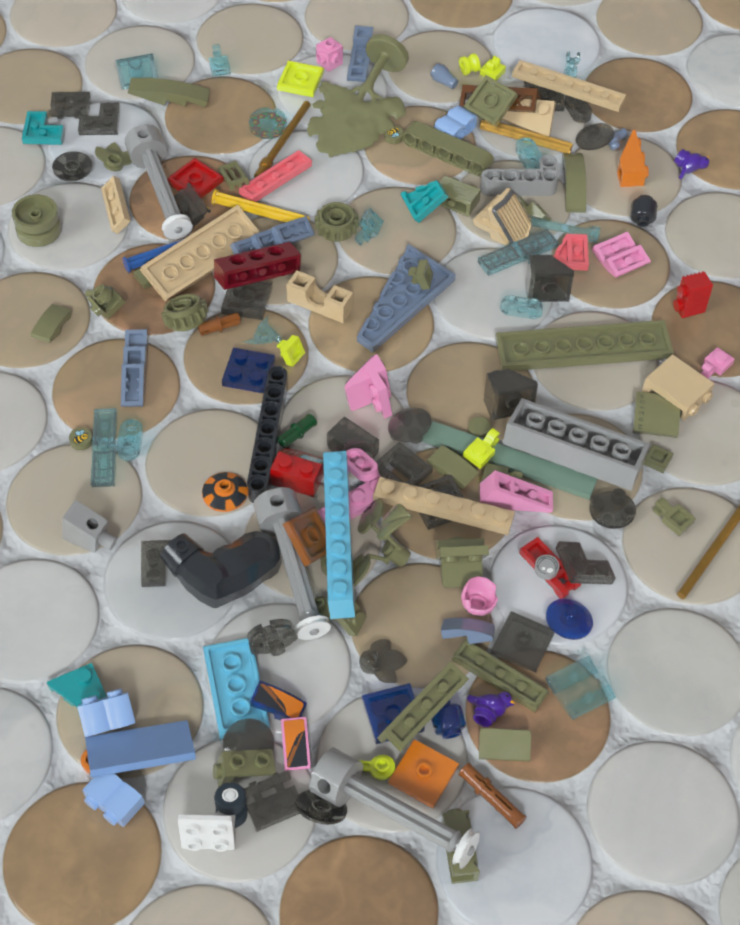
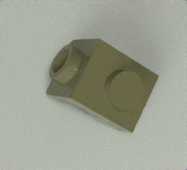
[87,286,126,319]

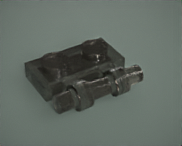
[49,91,91,119]
[244,770,305,832]

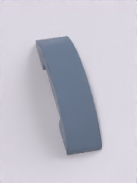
[347,25,373,82]

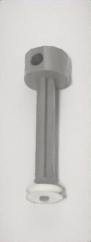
[125,124,193,240]
[253,487,332,641]
[309,747,480,869]

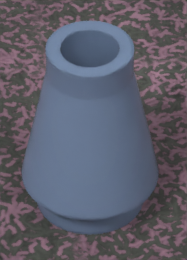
[430,63,459,89]

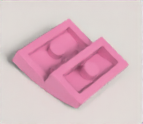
[592,232,651,278]

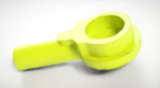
[358,754,395,780]

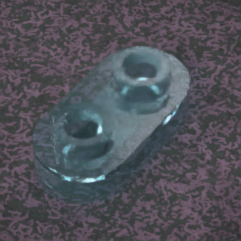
[515,138,542,169]
[500,295,543,319]
[116,419,143,461]

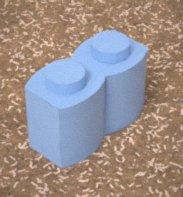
[434,106,477,140]
[77,689,135,737]
[82,774,145,827]

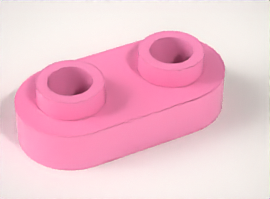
[346,448,379,482]

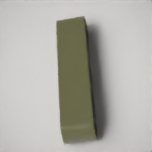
[401,121,494,176]

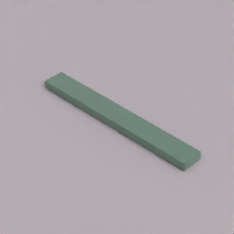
[419,420,598,500]

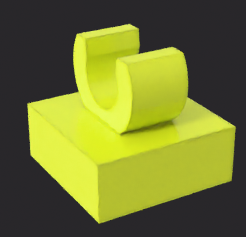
[480,56,506,81]
[277,335,305,367]

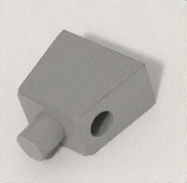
[62,500,118,553]

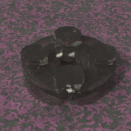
[247,619,298,656]

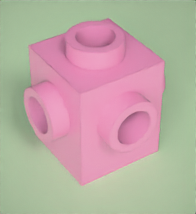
[316,37,343,72]

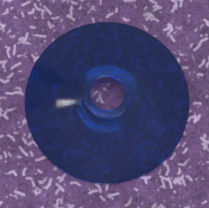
[546,599,593,640]

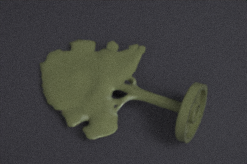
[307,34,409,157]

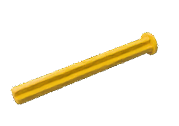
[211,189,310,223]

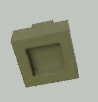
[408,259,433,290]

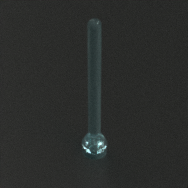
[531,218,601,243]

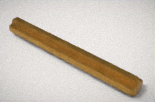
[480,120,573,153]

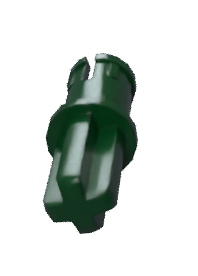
[277,414,317,448]

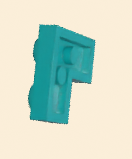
[22,111,64,145]

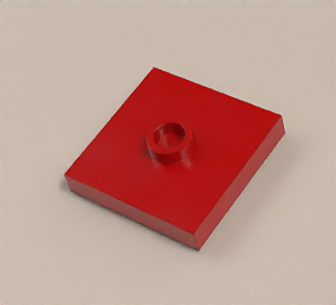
[167,158,224,203]

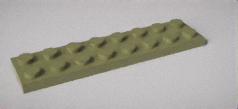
[495,320,674,372]

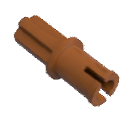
[198,313,241,336]

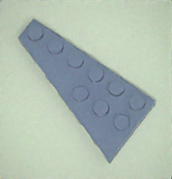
[357,244,456,353]

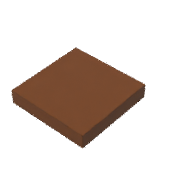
[282,507,326,567]

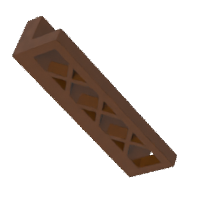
[459,85,541,113]

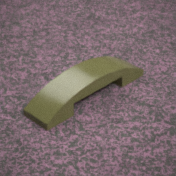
[562,153,586,213]

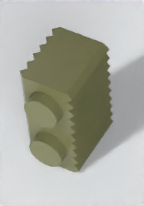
[440,176,481,217]

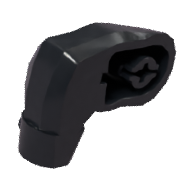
[160,531,282,608]

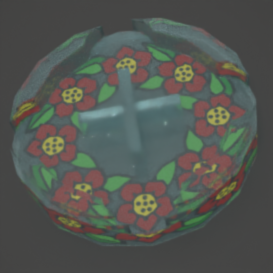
[249,108,287,139]

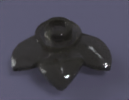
[359,639,407,683]

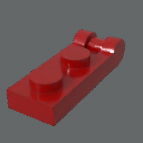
[519,537,581,599]

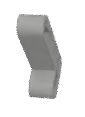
[480,155,559,196]

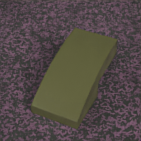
[516,194,552,222]
[31,304,71,343]
[427,445,479,489]

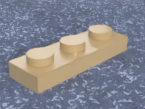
[101,176,131,234]

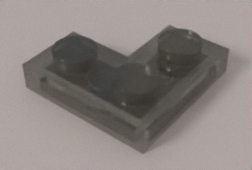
[78,102,120,135]
[141,540,171,587]
[555,541,616,584]

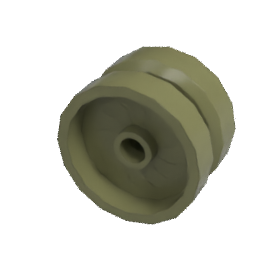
[12,194,61,247]

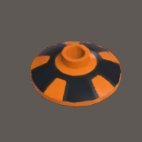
[202,472,248,512]

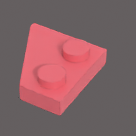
[548,234,589,271]

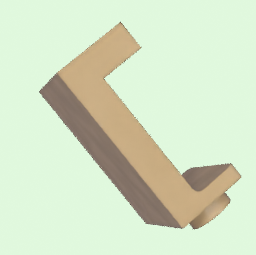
[642,354,715,421]

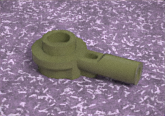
[85,284,112,305]

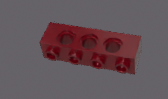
[214,242,301,290]

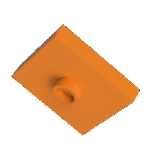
[388,739,459,809]

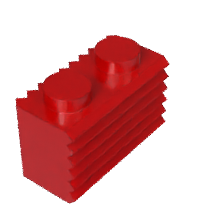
[673,271,713,318]

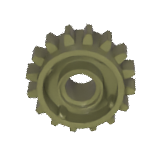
[315,202,359,242]
[161,294,209,332]

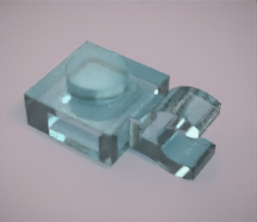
[209,44,231,77]
[564,51,581,78]
[355,208,384,246]

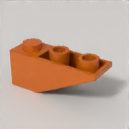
[617,130,649,187]

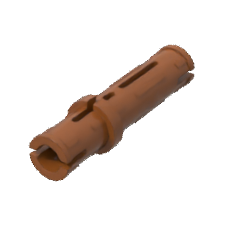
[458,763,527,829]

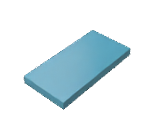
[203,637,270,739]

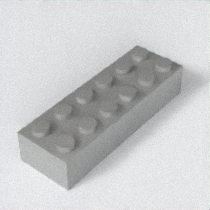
[502,398,650,491]

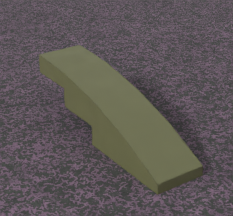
[128,78,210,107]

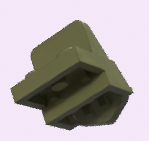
[434,536,489,588]

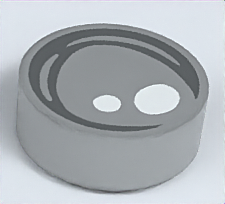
[534,555,559,580]

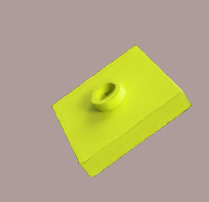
[277,61,324,97]

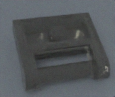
[376,442,433,486]

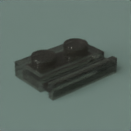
[174,182,211,228]

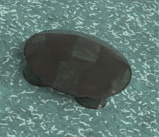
[388,407,432,444]
[589,488,636,529]
[223,718,274,751]

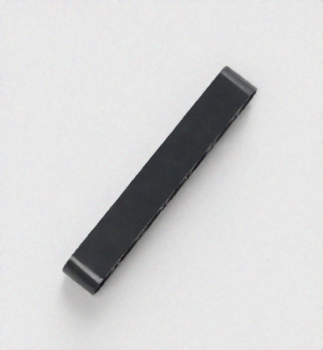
[247,366,288,503]

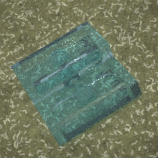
[545,656,616,720]

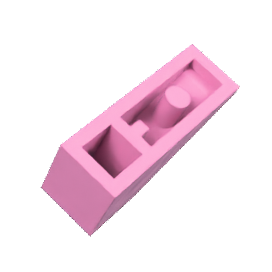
[480,470,553,513]

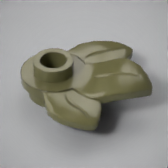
[95,142,132,172]

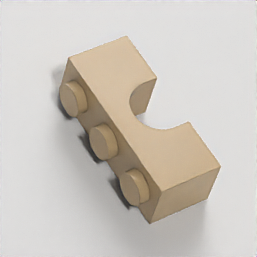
[286,270,353,323]

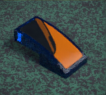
[250,680,307,721]

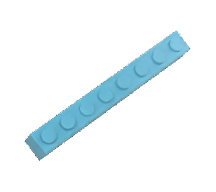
[323,451,355,619]

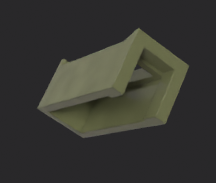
[441,808,480,884]

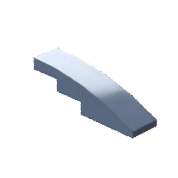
[230,216,315,254]
[121,329,148,407]

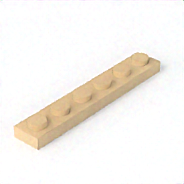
[512,60,626,112]
[373,477,515,535]

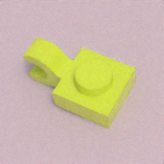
[463,428,500,469]

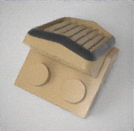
[473,188,532,246]

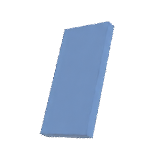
[85,720,196,777]

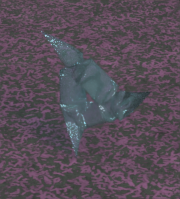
[242,316,282,344]

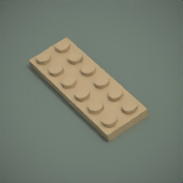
[140,205,260,302]

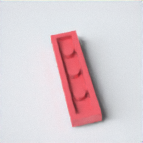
[239,150,312,202]

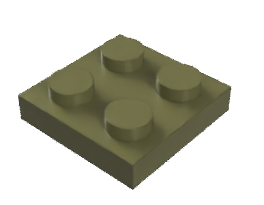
[464,75,518,128]

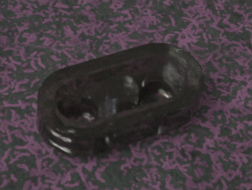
[564,95,592,123]

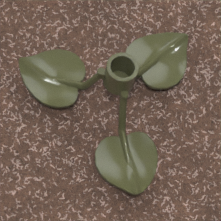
[353,499,413,587]

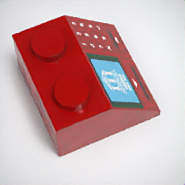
[270,447,324,497]

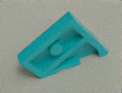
[400,180,449,223]
[47,663,107,708]

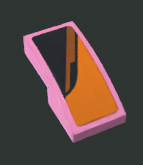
[281,717,311,771]

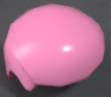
[461,576,498,616]

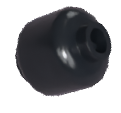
[630,195,658,227]

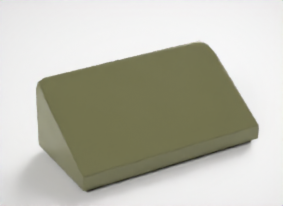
[479,728,531,762]

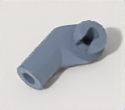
[607,128,628,150]

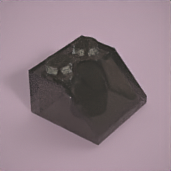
[525,254,574,302]
[484,369,538,421]

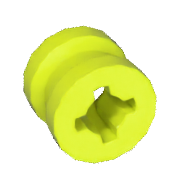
[459,53,481,76]

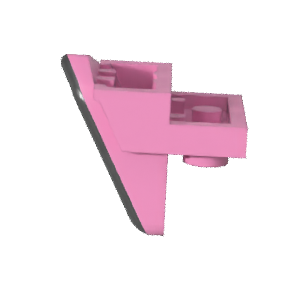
[344,354,392,419]

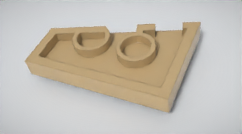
[502,99,556,137]

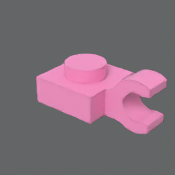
[700,347,735,379]

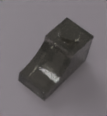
[327,416,379,458]

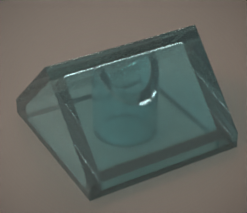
[114,53,158,90]

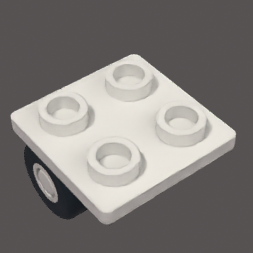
[178,782,248,851]

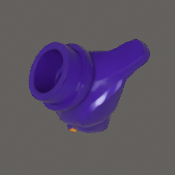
[674,149,709,180]
[467,692,515,727]

